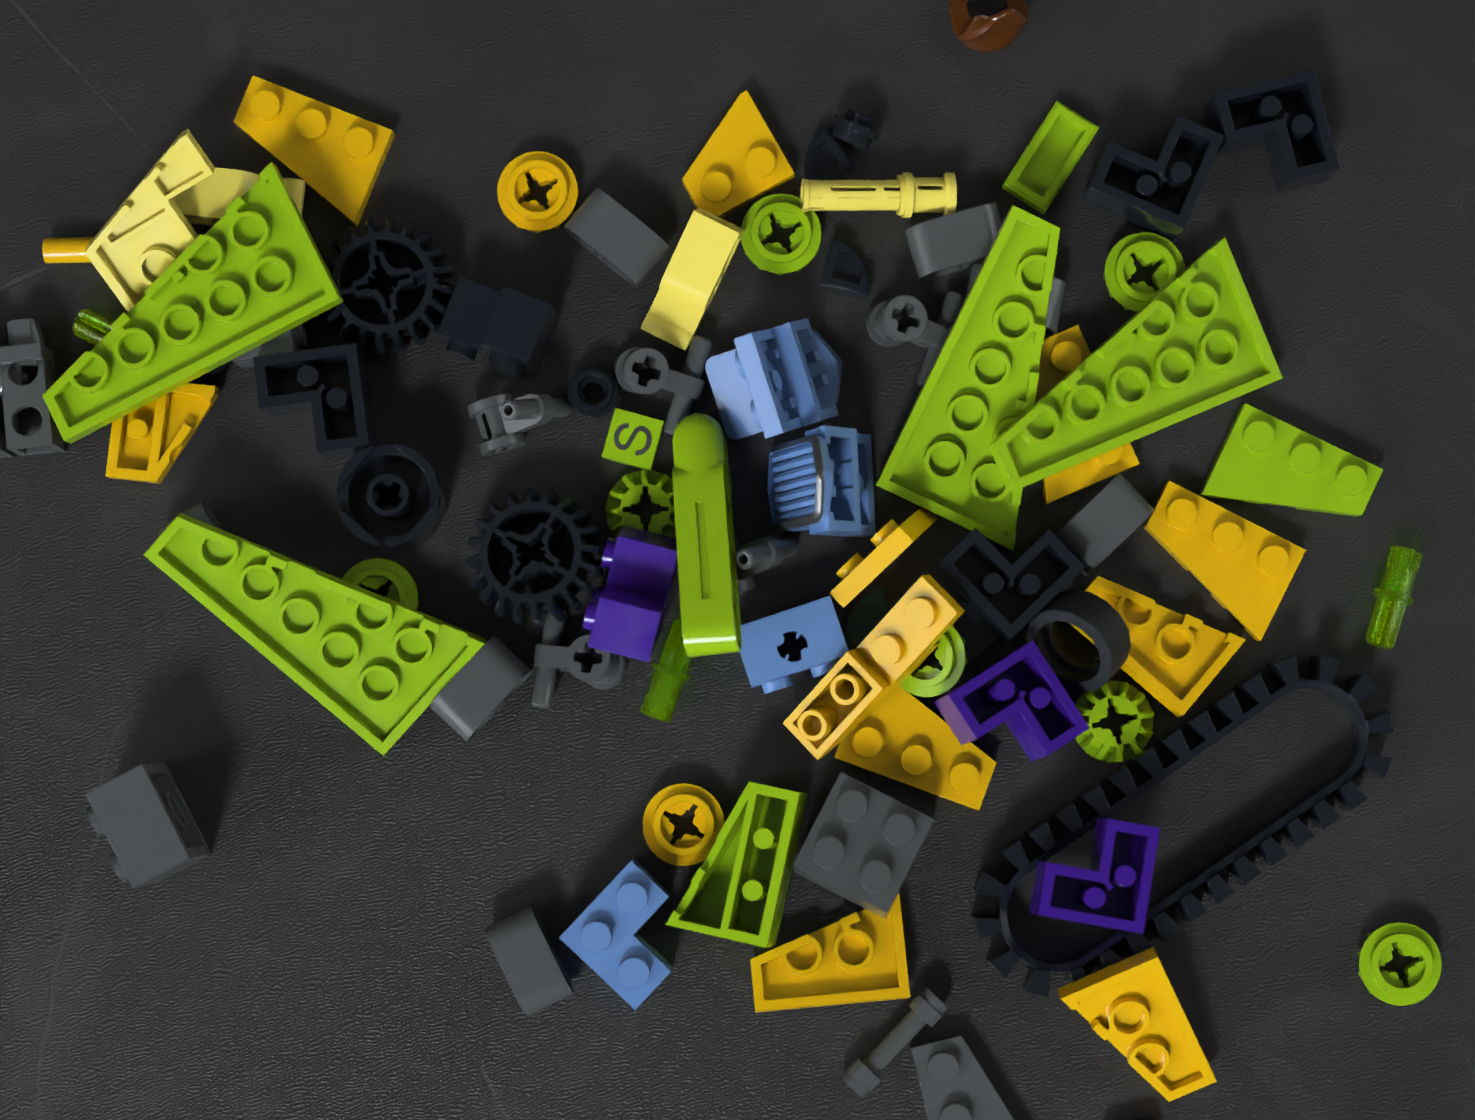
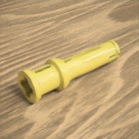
[800,172,957,218]

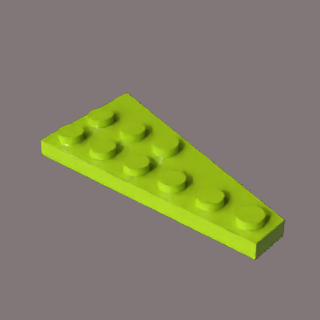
[42,162,344,443]
[875,205,1060,551]
[989,237,1283,493]
[144,513,486,756]

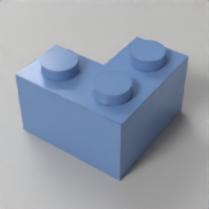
[559,858,673,1010]

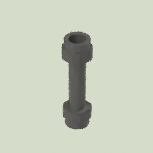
[840,986,948,1098]

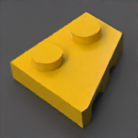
[682,90,795,218]
[105,383,219,484]
[829,507,939,608]

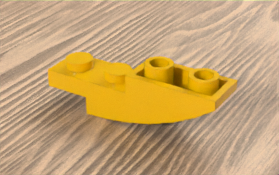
[783,574,965,760]

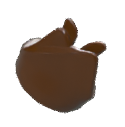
[949,0,1029,52]

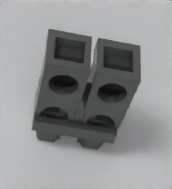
[0,318,66,459]

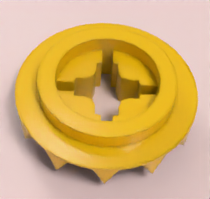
[497,151,579,233]
[642,783,725,866]

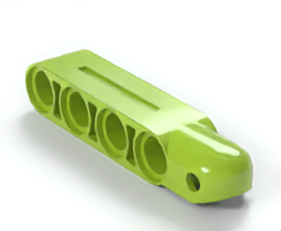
[672,413,742,658]

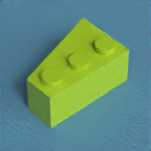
[666,782,808,948]

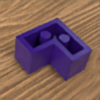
[583,525,678,662]
[934,640,1089,762]
[1029,818,1160,934]

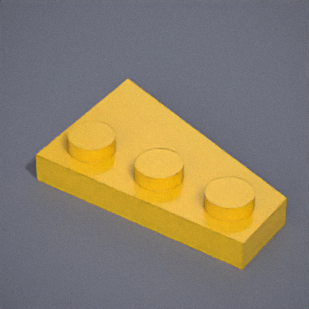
[233,75,395,226]
[1035,325,1140,506]
[1143,481,1306,642]
[1069,576,1246,718]
[834,686,997,811]
[750,894,910,1013]
[1058,947,1217,1102]

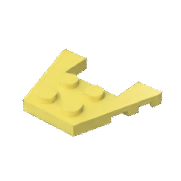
[85,129,215,312]

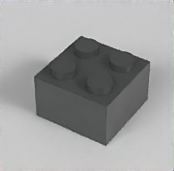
[85,763,212,888]
[793,772,934,919]

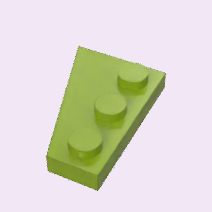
[1199,403,1384,517]

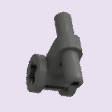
[866,291,965,388]
[613,336,712,435]
[467,393,571,456]
[735,536,798,594]
[531,608,627,709]

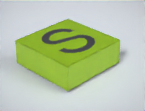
[602,408,665,471]

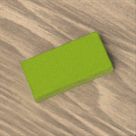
[1002,101,1099,215]

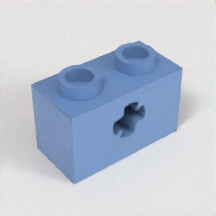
[739,596,849,694]

